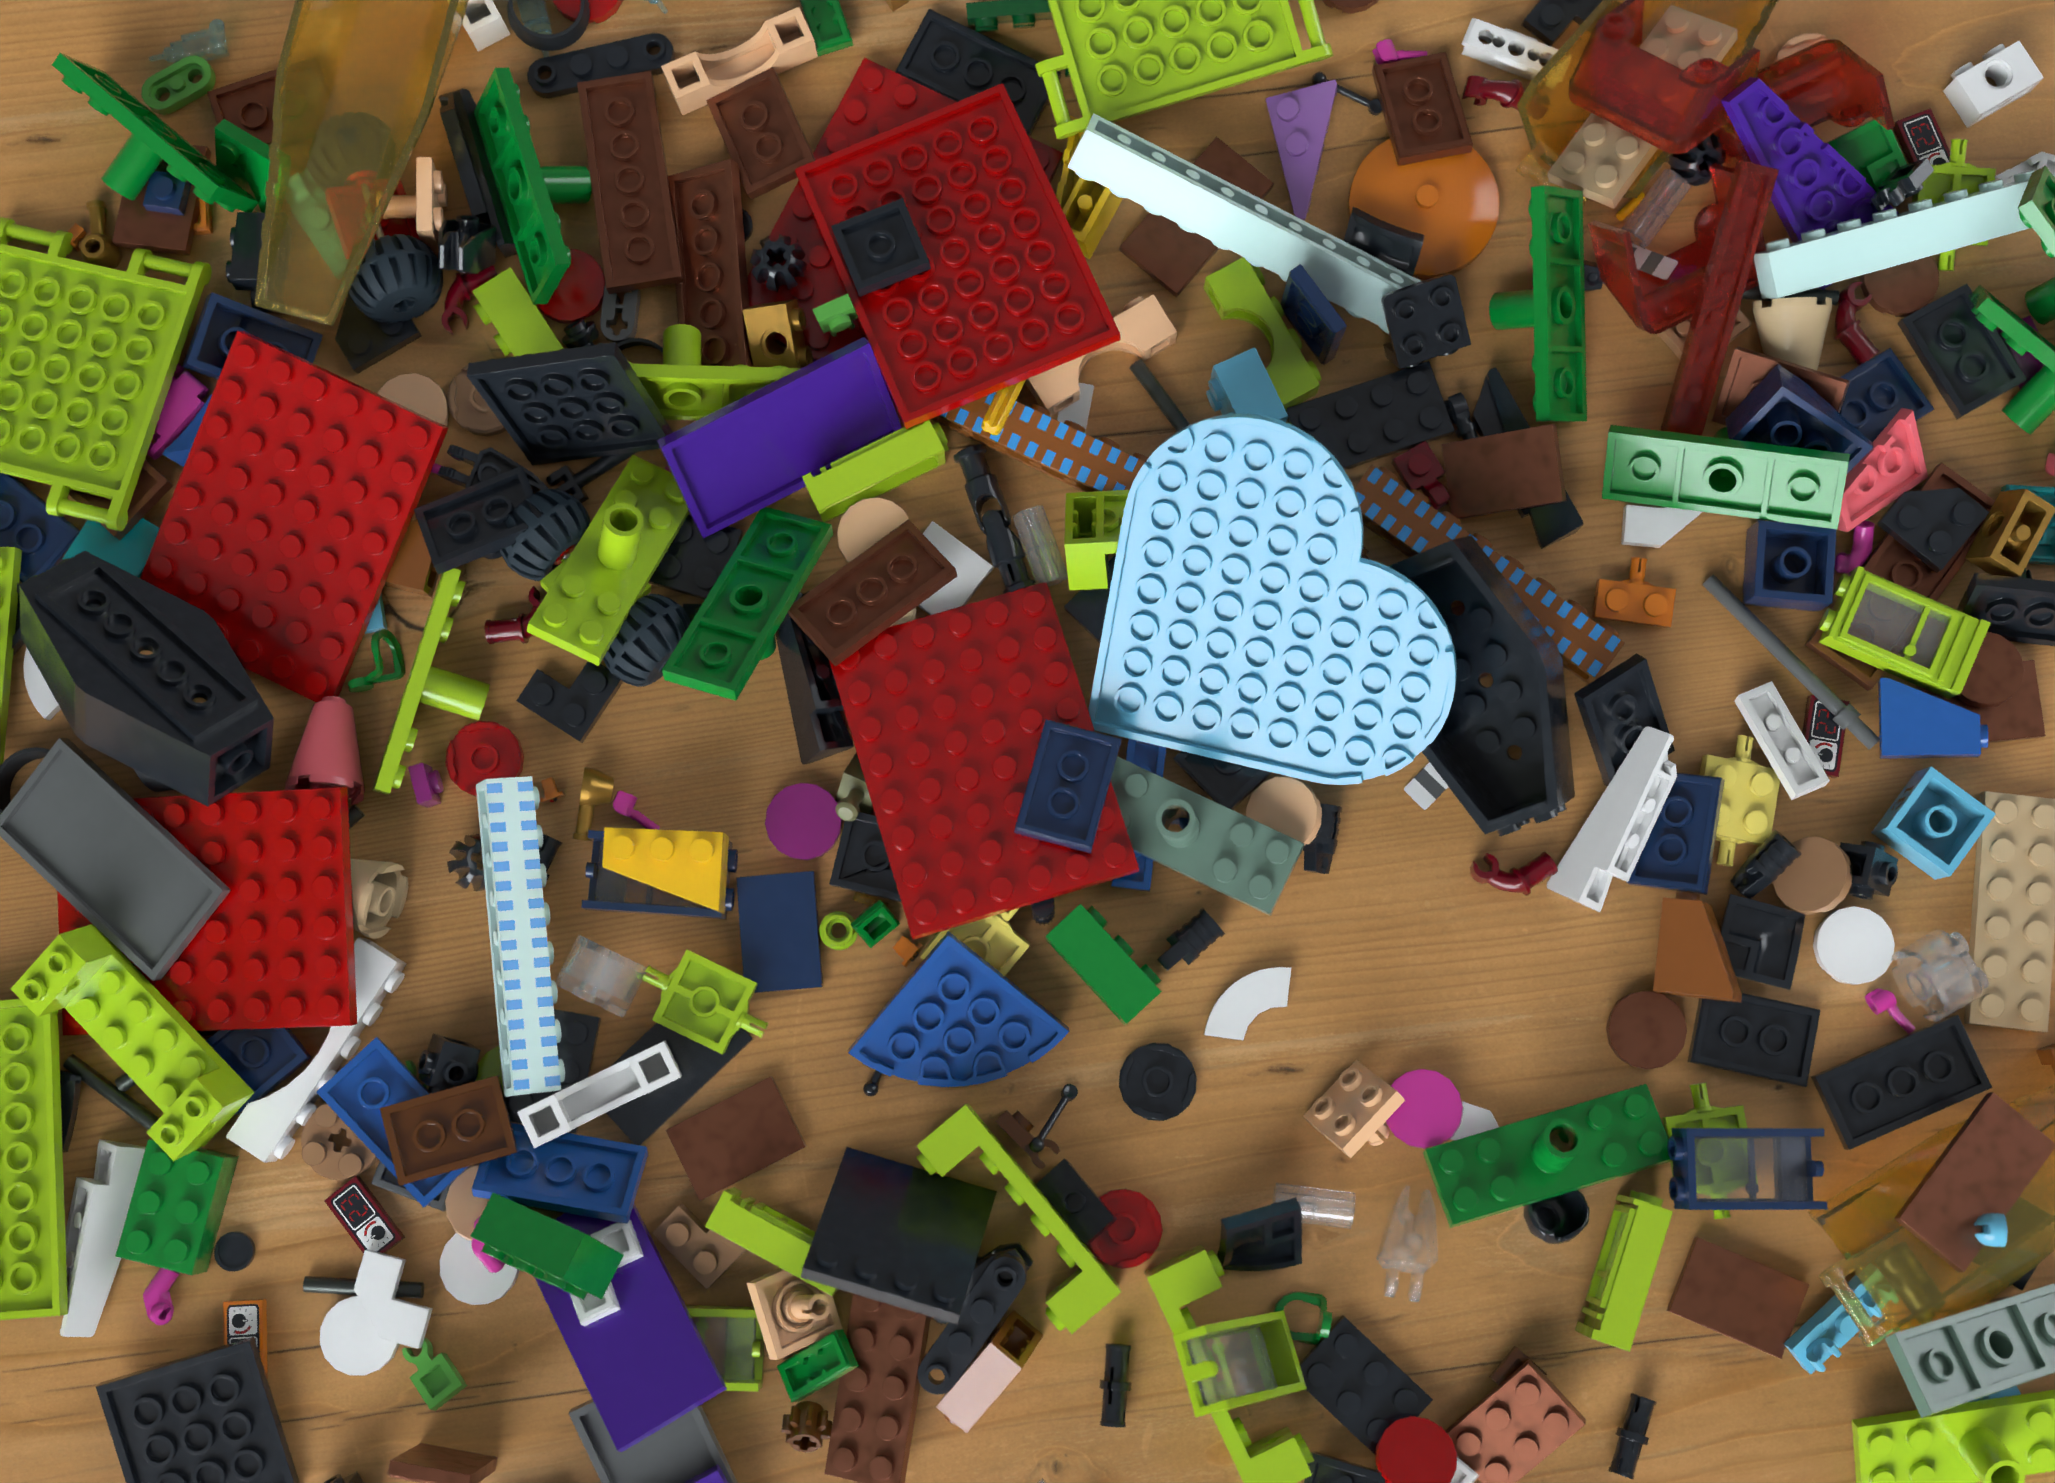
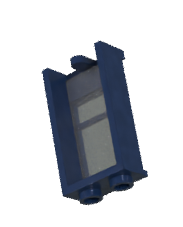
[581,830,738,920]
[1668,1128,1828,1210]

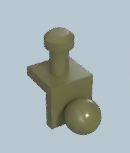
[835,752,873,821]

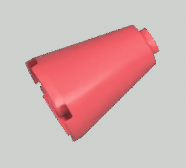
[285,696,365,805]

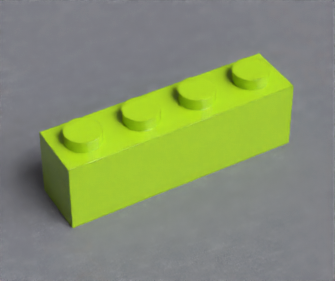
[472,267,564,357]

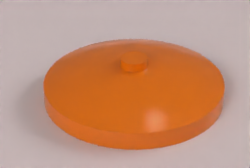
[1348,139,1500,280]

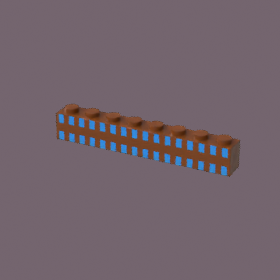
[930,392,1149,492]
[1354,465,1625,684]

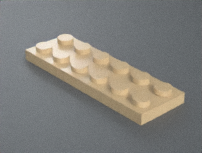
[1548,5,1738,209]
[1964,791,2055,1033]

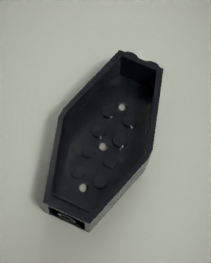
[1388,535,1575,836]
[19,551,274,806]

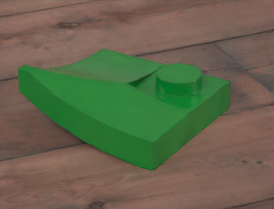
[1826,114,1907,192]
[215,119,288,212]

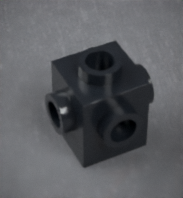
[1840,841,1898,900]
[417,1033,481,1093]

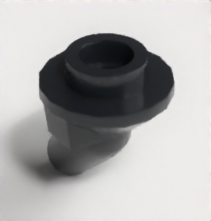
[562,318,599,349]

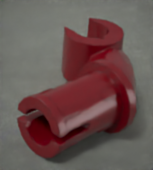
[1462,75,1546,119]
[441,265,497,336]
[1834,282,1879,366]
[484,586,542,644]
[1470,852,1558,895]

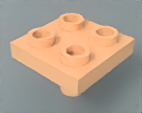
[381,157,448,255]
[1303,1060,1405,1158]
[747,1268,843,1360]

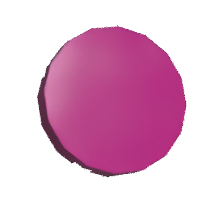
[1386,1069,1464,1149]

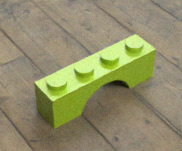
[1204,257,1321,410]

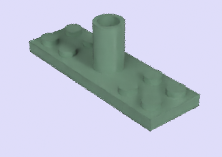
[1111,756,1304,916]
[1885,1283,2055,1418]

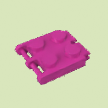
[147,363,209,460]

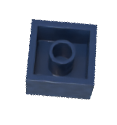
[1742,520,1837,612]

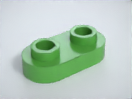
[141,55,216,115]

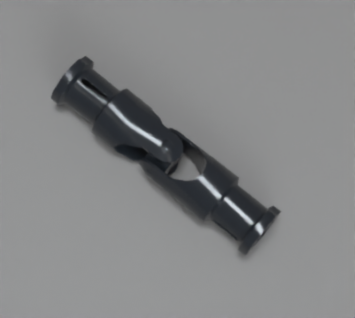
[953,444,1036,594]

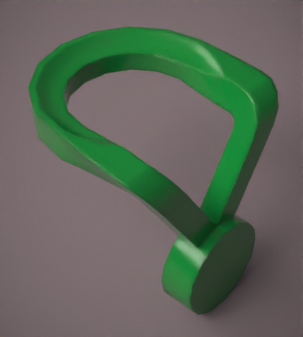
[347,629,405,693]
[1274,1292,1332,1345]

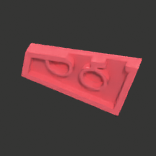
[1838,408,1928,532]

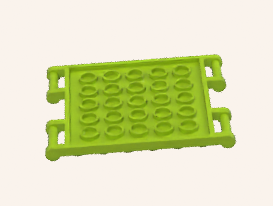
[1035,0,1333,139]
[0,217,212,532]

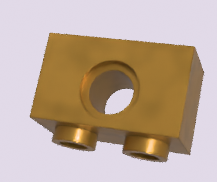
[743,299,813,369]
[1965,489,2055,577]

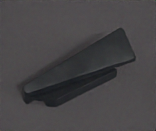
[439,88,517,258]
[1471,367,1584,549]
[775,591,854,765]

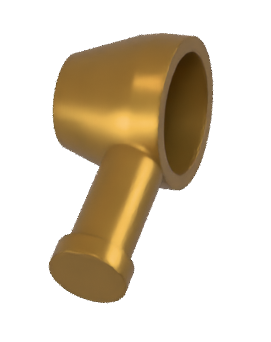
[81,200,122,269]
[572,767,614,841]

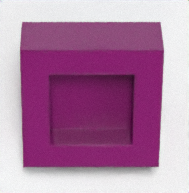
[408,762,444,808]

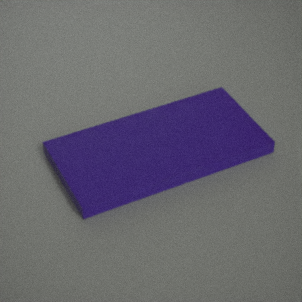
[657,337,902,539]
[535,1204,727,1452]

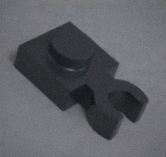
[1871,158,1934,212]

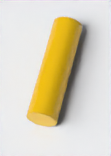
[1616,192,1646,221]

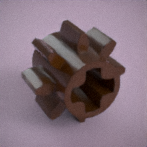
[781,1401,832,1453]

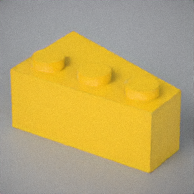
[1056,116,1123,259]
[602,827,729,914]

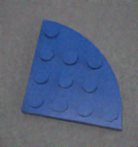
[848,931,1069,1087]

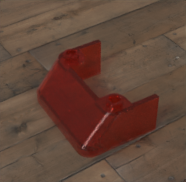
[1568,0,1760,154]
[1700,39,1895,194]
[1588,164,1766,334]

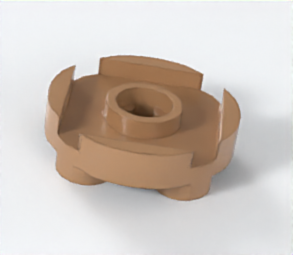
[301,1104,378,1180]

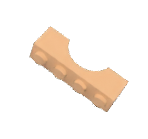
[661,7,818,116]
[1025,294,1177,417]

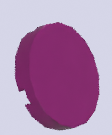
[765,783,843,860]

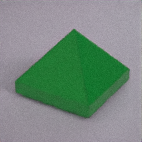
[850,900,901,948]

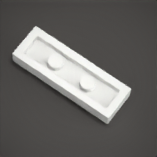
[1734,681,1830,800]

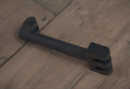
[546,452,637,503]

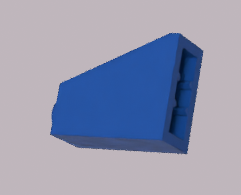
[1878,678,1988,759]

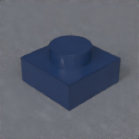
[143,171,192,216]

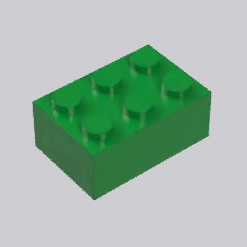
[1045,904,1162,1026]
[115,1139,239,1275]
[470,1192,624,1300]

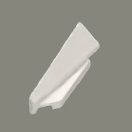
[1547,726,1677,912]
[60,1139,146,1337]

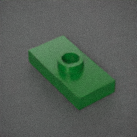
[799,0,853,57]
[777,1329,858,1403]

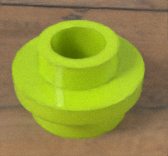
[819,911,858,950]

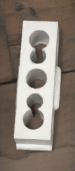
[1462,18,1570,88]

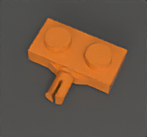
[1592,557,1676,628]

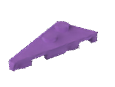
[1266,79,1337,221]

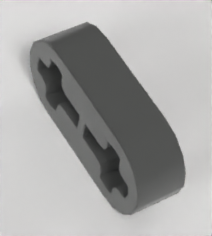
[600,283,641,344]

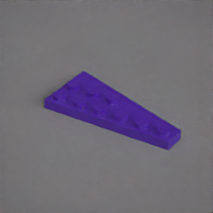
[1720,77,1899,290]

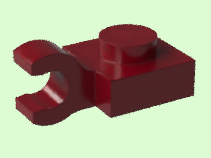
[1392,441,1450,510]

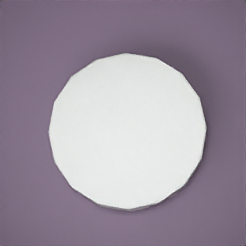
[1813,906,1895,985]
[440,1233,520,1305]
[320,1295,400,1376]

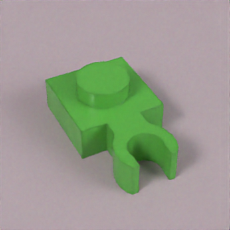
[813,294,858,337]
[402,1338,467,1411]

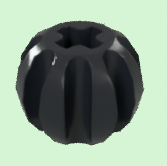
[1668,128,1726,186]
[750,234,807,292]
[447,834,485,891]

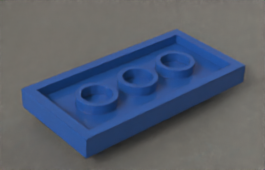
[316,1037,469,1208]
[471,1123,648,1224]

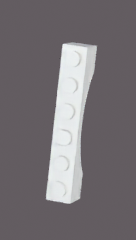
[226,937,406,1163]

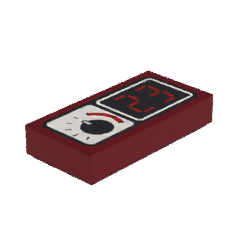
[1892,108,1950,165]
[1802,695,1850,778]
[324,1176,406,1254]

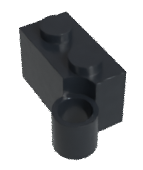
[226,212,293,313]

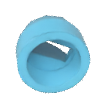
[1974,1213,2007,1247]

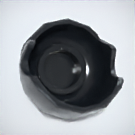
[1523,1190,1590,1244]

